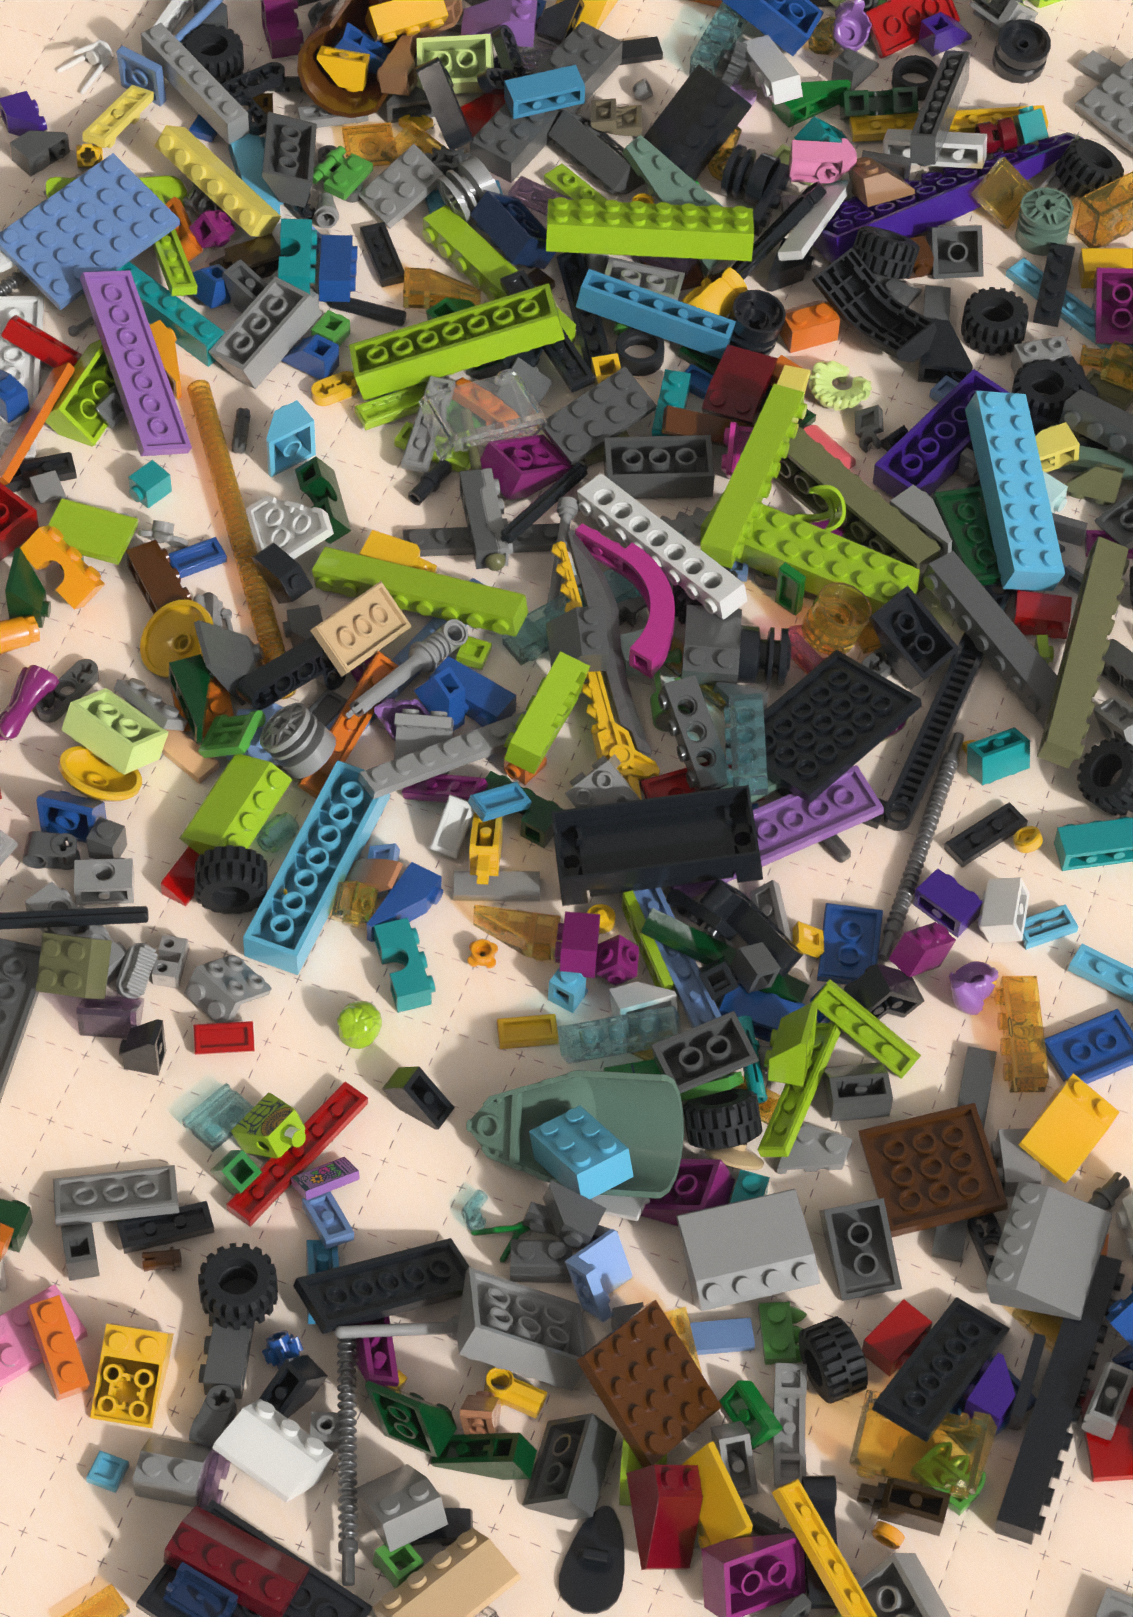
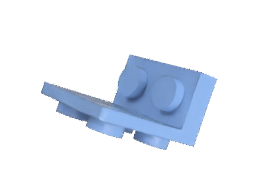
[565,1229,633,1322]

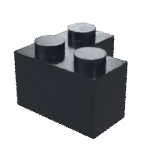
[843,963,925,1020]

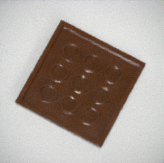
[858,1103,1008,1237]
[576,1300,722,1468]

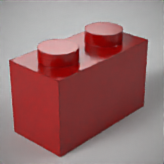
[1013,590,1072,639]
[862,1299,932,1377]

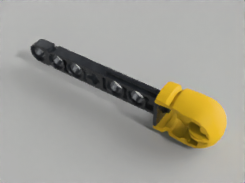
[681,181,826,317]

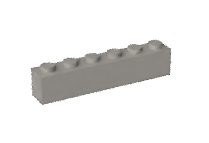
[140,23,249,144]

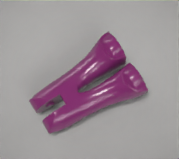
[0,665,59,741]

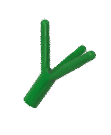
[471,1221,531,1263]

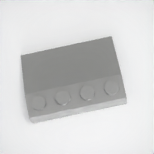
[986,1181,1112,1320]
[676,1189,821,1311]
[457,1267,587,1391]

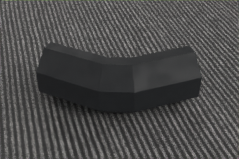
[812,248,937,363]

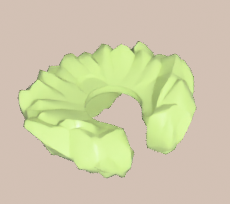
[809,360,872,411]

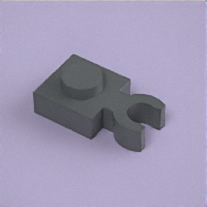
[854,405,884,453]

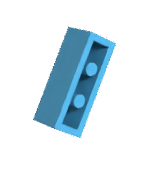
[504,65,585,119]

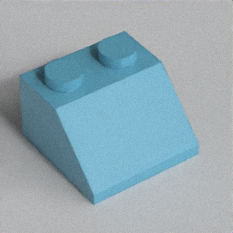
[266,400,316,477]

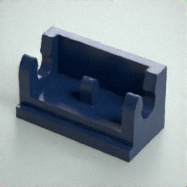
[163,1562,238,1617]

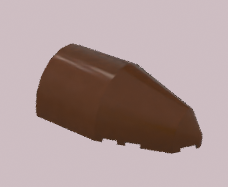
[297,0,403,118]

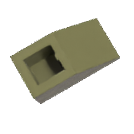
[1065,462,1125,506]

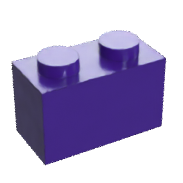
[913,868,982,938]

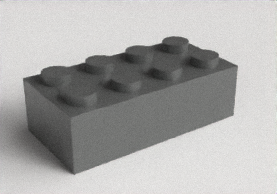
[603,435,715,499]

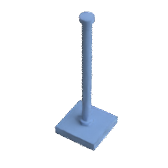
[116,0,224,107]

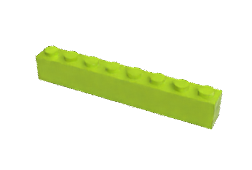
[422,204,576,343]
[701,384,807,569]
[312,547,528,637]

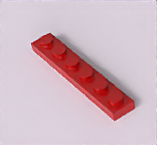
[226,1081,368,1227]

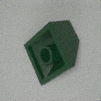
[5,548,51,628]

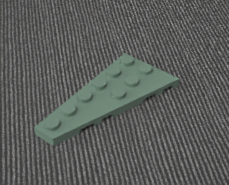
[623,135,724,276]

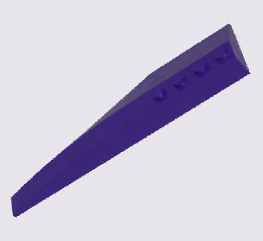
[813,132,1083,263]

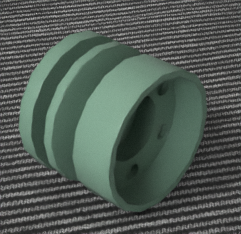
[1015,187,1074,256]

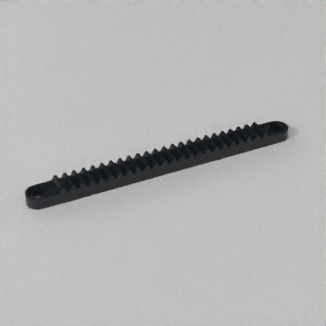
[883,583,1012,831]

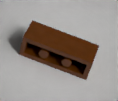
[126,539,192,615]

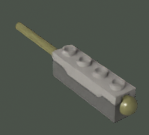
[459,409,513,571]

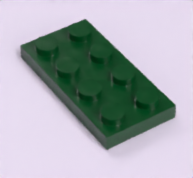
[931,486,1001,586]

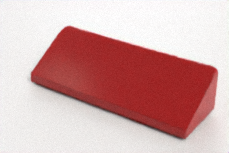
[1,315,82,368]
[161,846,199,907]

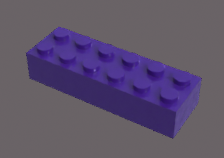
[873,369,1010,498]

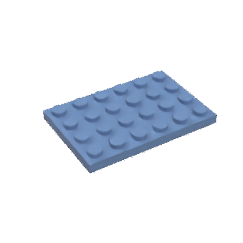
[0,153,180,310]

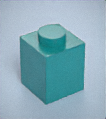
[1012,105,1049,145]
[128,459,172,508]

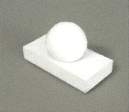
[429,794,474,859]

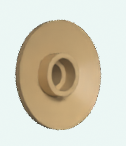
[705,1143,764,1170]

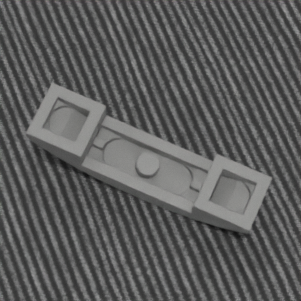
[773,1363,807,1486]

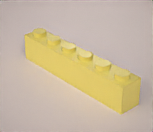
[154,125,281,237]

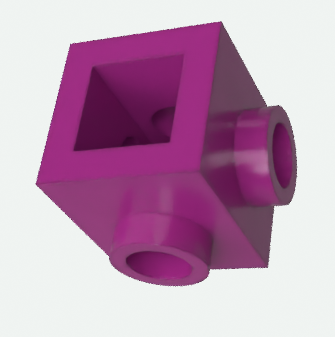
[189,210,236,248]
[596,934,639,986]

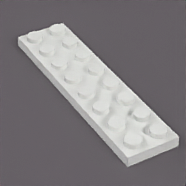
[0,296,44,460]

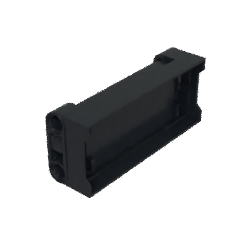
[551,785,763,906]

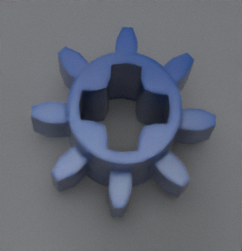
[262,1330,304,1369]

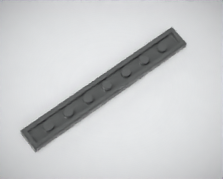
[931,1046,997,1262]

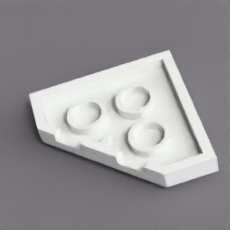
[245,495,334,559]

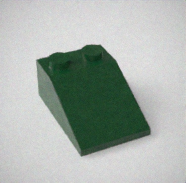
[365,1381,457,1458]

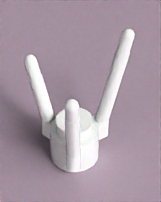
[57,39,112,94]

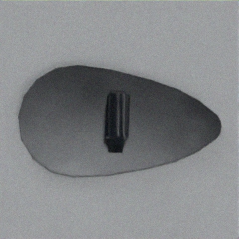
[559,1506,625,1614]

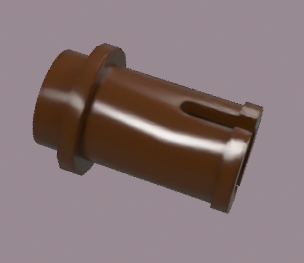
[142,1246,182,1272]

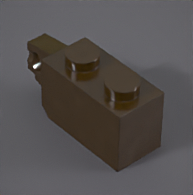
[209,233,284,279]
[857,1478,951,1536]

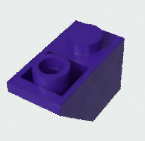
[918,12,972,57]
[0,91,47,136]
[963,1352,1015,1432]

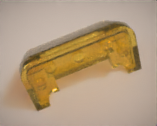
[849,1390,997,1499]

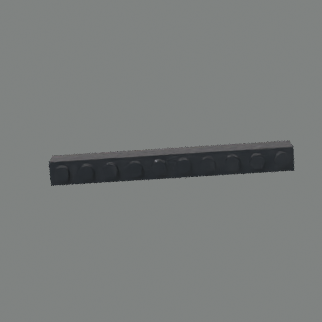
[995,1255,1125,1545]

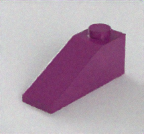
[353,1316,399,1387]

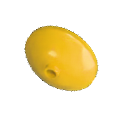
[140,599,214,679]
[58,746,142,802]

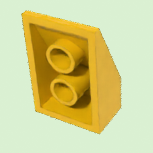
[1018,1073,1119,1184]

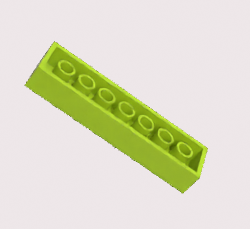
[546,197,754,261]
[349,283,565,400]
[700,492,920,617]

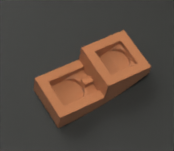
[343,859,403,893]

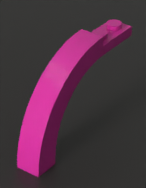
[575,523,675,679]

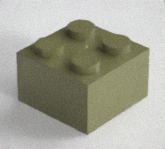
[36,932,112,999]

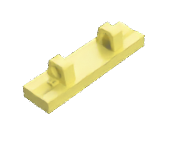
[82,85,154,148]

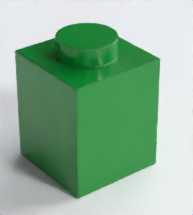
[210,1150,262,1193]

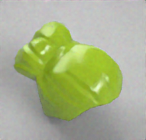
[337,1001,382,1049]

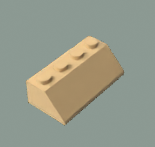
[372,1528,521,1617]

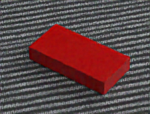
[193,1021,255,1055]

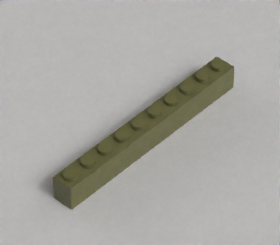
[1037,536,1130,769]

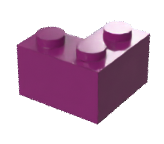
[261,0,304,59]
[555,911,600,978]

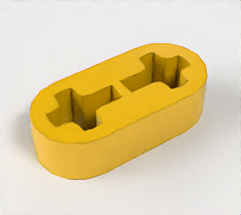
[311,371,359,406]

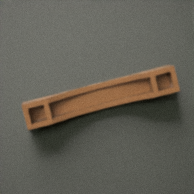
[377,0,463,96]

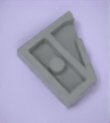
[777,1122,853,1174]

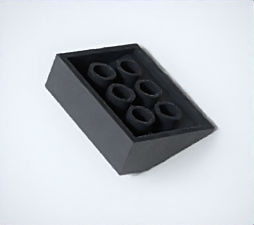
[644,64,752,181]

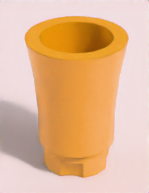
[0,615,40,655]

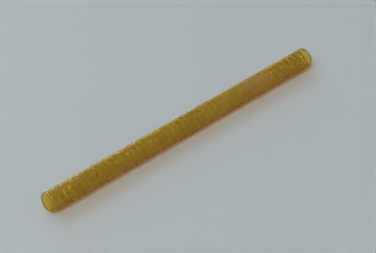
[187,380,297,699]

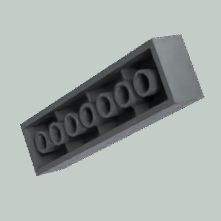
[470,21,623,183]

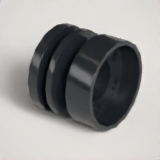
[721,144,781,206]
[728,290,786,356]
[737,625,791,686]

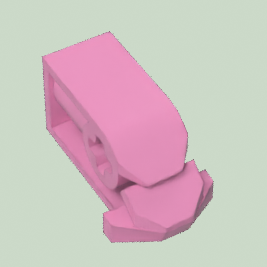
[789,138,857,183]

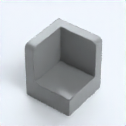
[29,470,66,504]

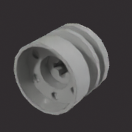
[435,155,501,223]
[260,702,336,779]

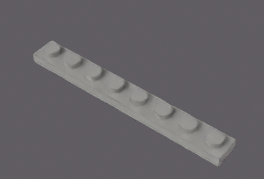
[358,711,527,799]

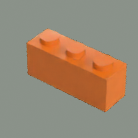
[27,1295,90,1401]

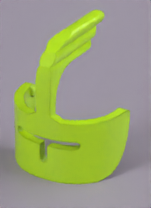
[791,485,846,532]

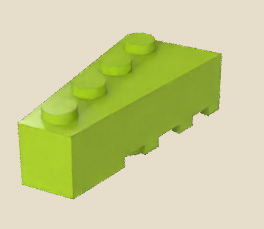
[504,651,590,774]

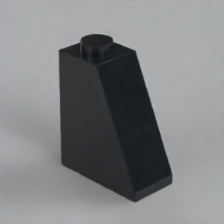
[918,318,973,383]

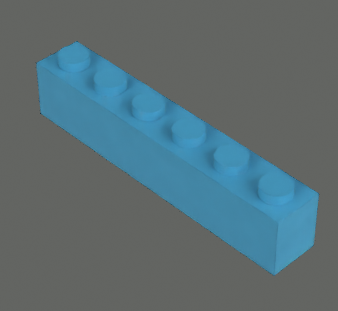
[576,269,736,359]

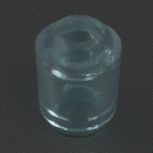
[256,812,299,853]

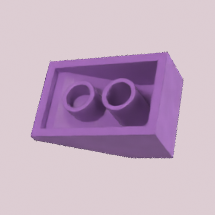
[460,0,537,47]

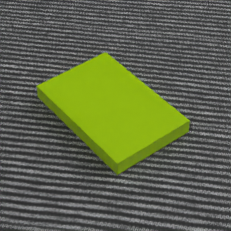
[48,498,139,565]

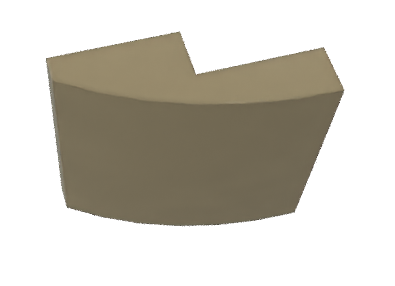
[591,98,643,136]

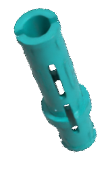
[738,1016,768,1104]

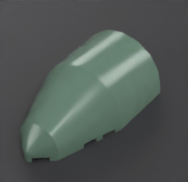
[466,1070,684,1198]

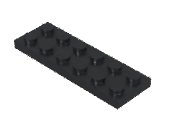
[293,1238,470,1334]
[872,1297,1010,1442]

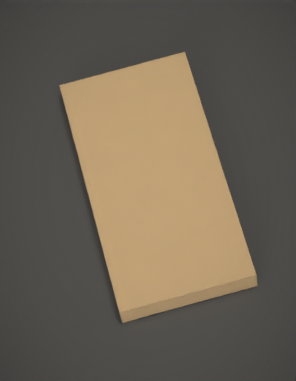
[310,581,412,677]

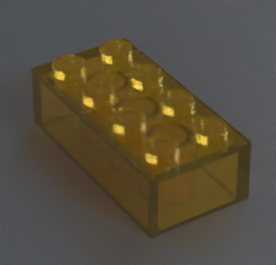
[1074,171,1133,248]

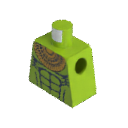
[231,1092,306,1159]

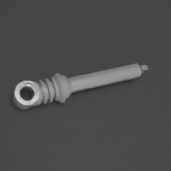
[345,619,468,719]

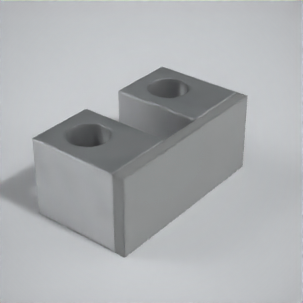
[152,935,189,989]

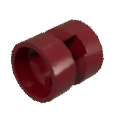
[975,117,1017,155]

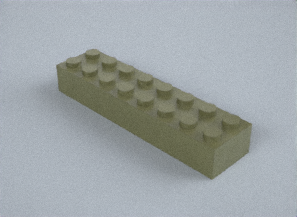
[773,427,941,595]

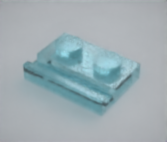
[182,1082,254,1152]

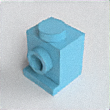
[548,967,588,1013]

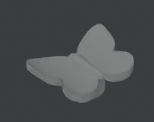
[138,520,188,549]

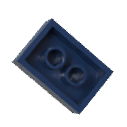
[470,191,556,269]

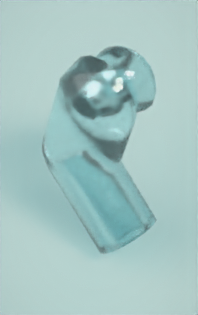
[461,1189,488,1232]

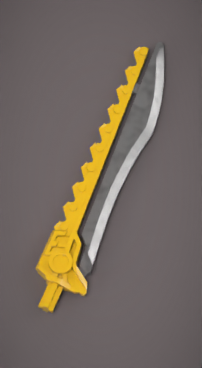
[551,529,660,799]

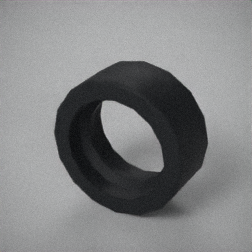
[891,55,938,101]
[615,328,665,376]

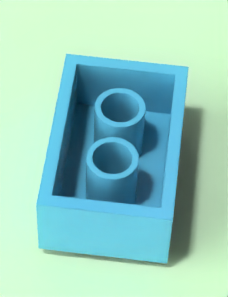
[529,1105,634,1199]

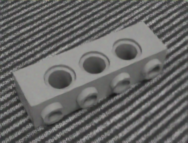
[25,882,127,986]

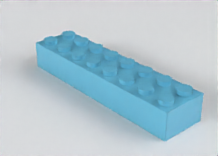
[965,391,1065,591]
[243,760,390,975]

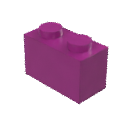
[889,922,956,978]

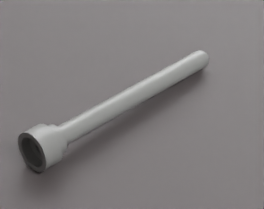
[546,497,579,615]
[334,1315,460,1340]

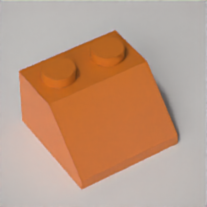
[780,301,840,353]

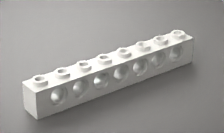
[577,473,747,620]

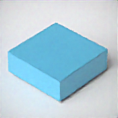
[86,1451,129,1493]

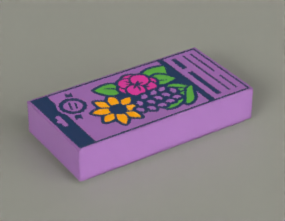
[291,1156,360,1200]

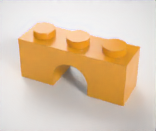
[20,525,105,610]

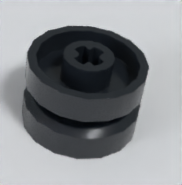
[992,19,1051,84]

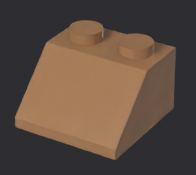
[848,157,915,207]

